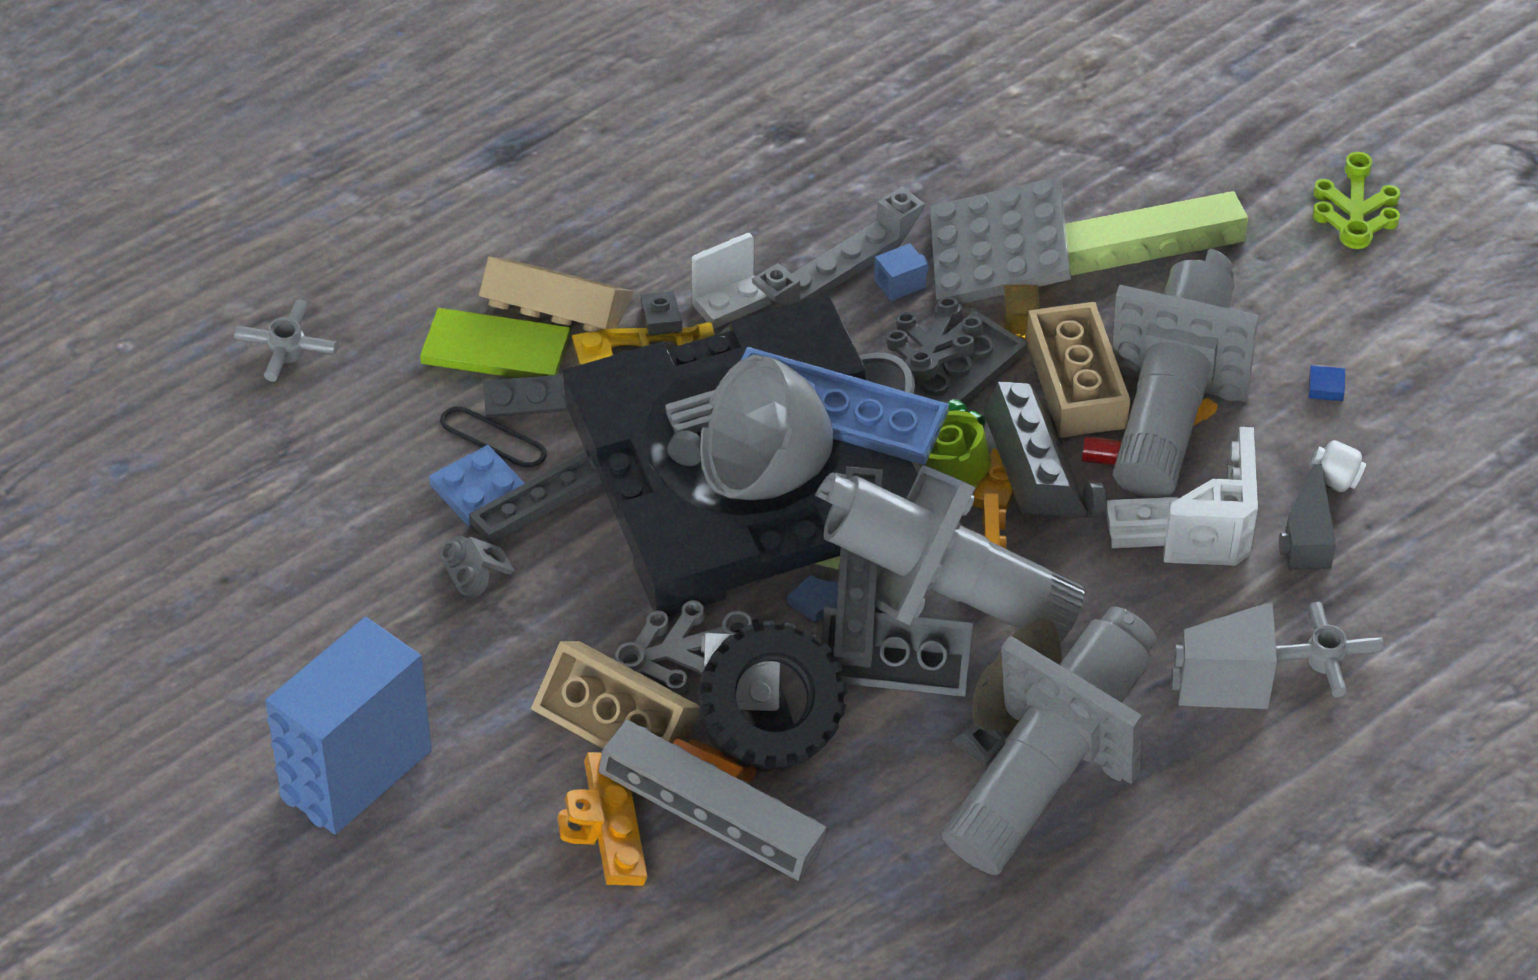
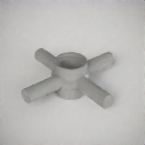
[234,300,338,382]
[1276,602,1384,697]

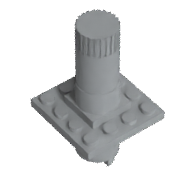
[1113,248,1259,498]
[815,465,1084,642]
[941,606,1157,875]

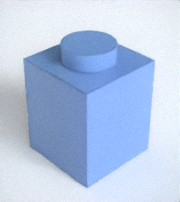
[874,243,929,301]

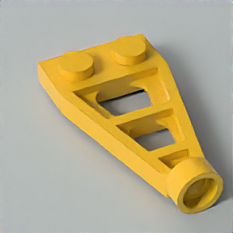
[572,322,715,365]

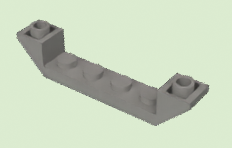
[752,187,925,305]

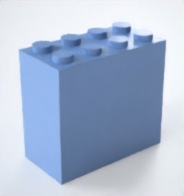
[265,616,432,835]

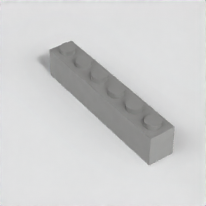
[598,719,827,881]

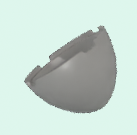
[700,355,833,500]

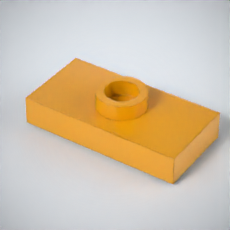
[972,448,1014,513]

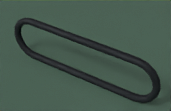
[440,406,546,467]

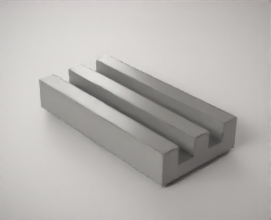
[665,390,715,433]

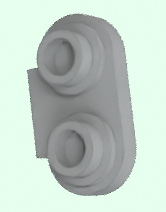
[440,536,515,598]

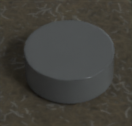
[667,430,701,466]
[1082,481,1107,518]

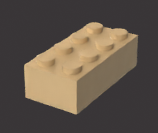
[1026,302,1130,438]

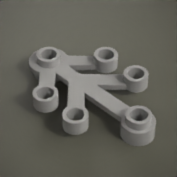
[613,600,752,695]

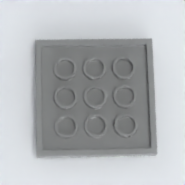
[930,177,1071,304]

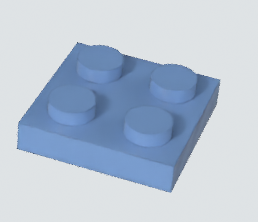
[429,445,525,528]

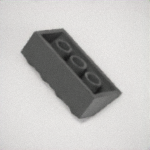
[983,382,1088,517]
[821,603,974,697]

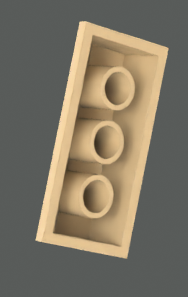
[479,256,634,332]
[531,641,700,749]

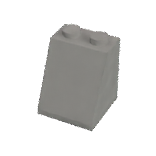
[1171,603,1277,709]

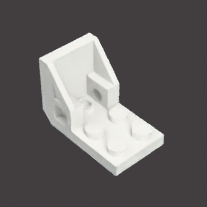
[1163,427,1258,566]

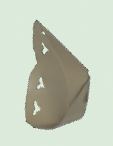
[972,618,1062,731]

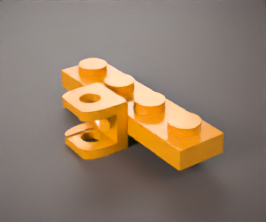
[557,752,648,886]

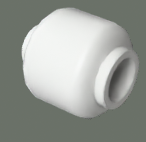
[1310,440,1366,493]

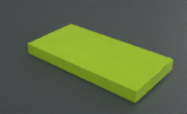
[420,308,571,378]

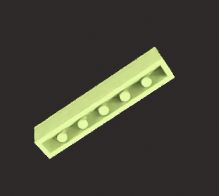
[1066,191,1248,276]

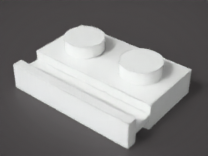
[1106,497,1178,549]

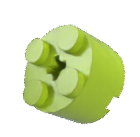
[919,411,991,490]

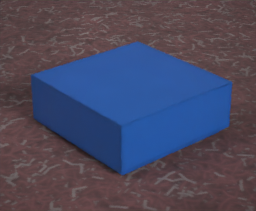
[1308,365,1345,401]

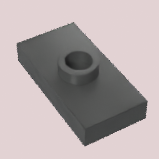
[640,291,683,335]

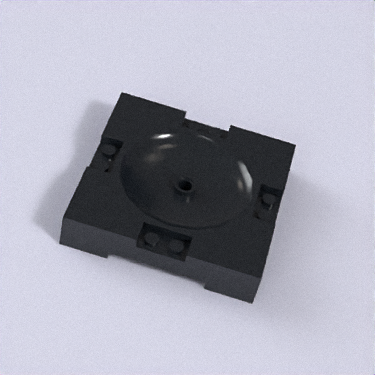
[563,294,918,617]

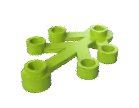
[1312,152,1400,249]

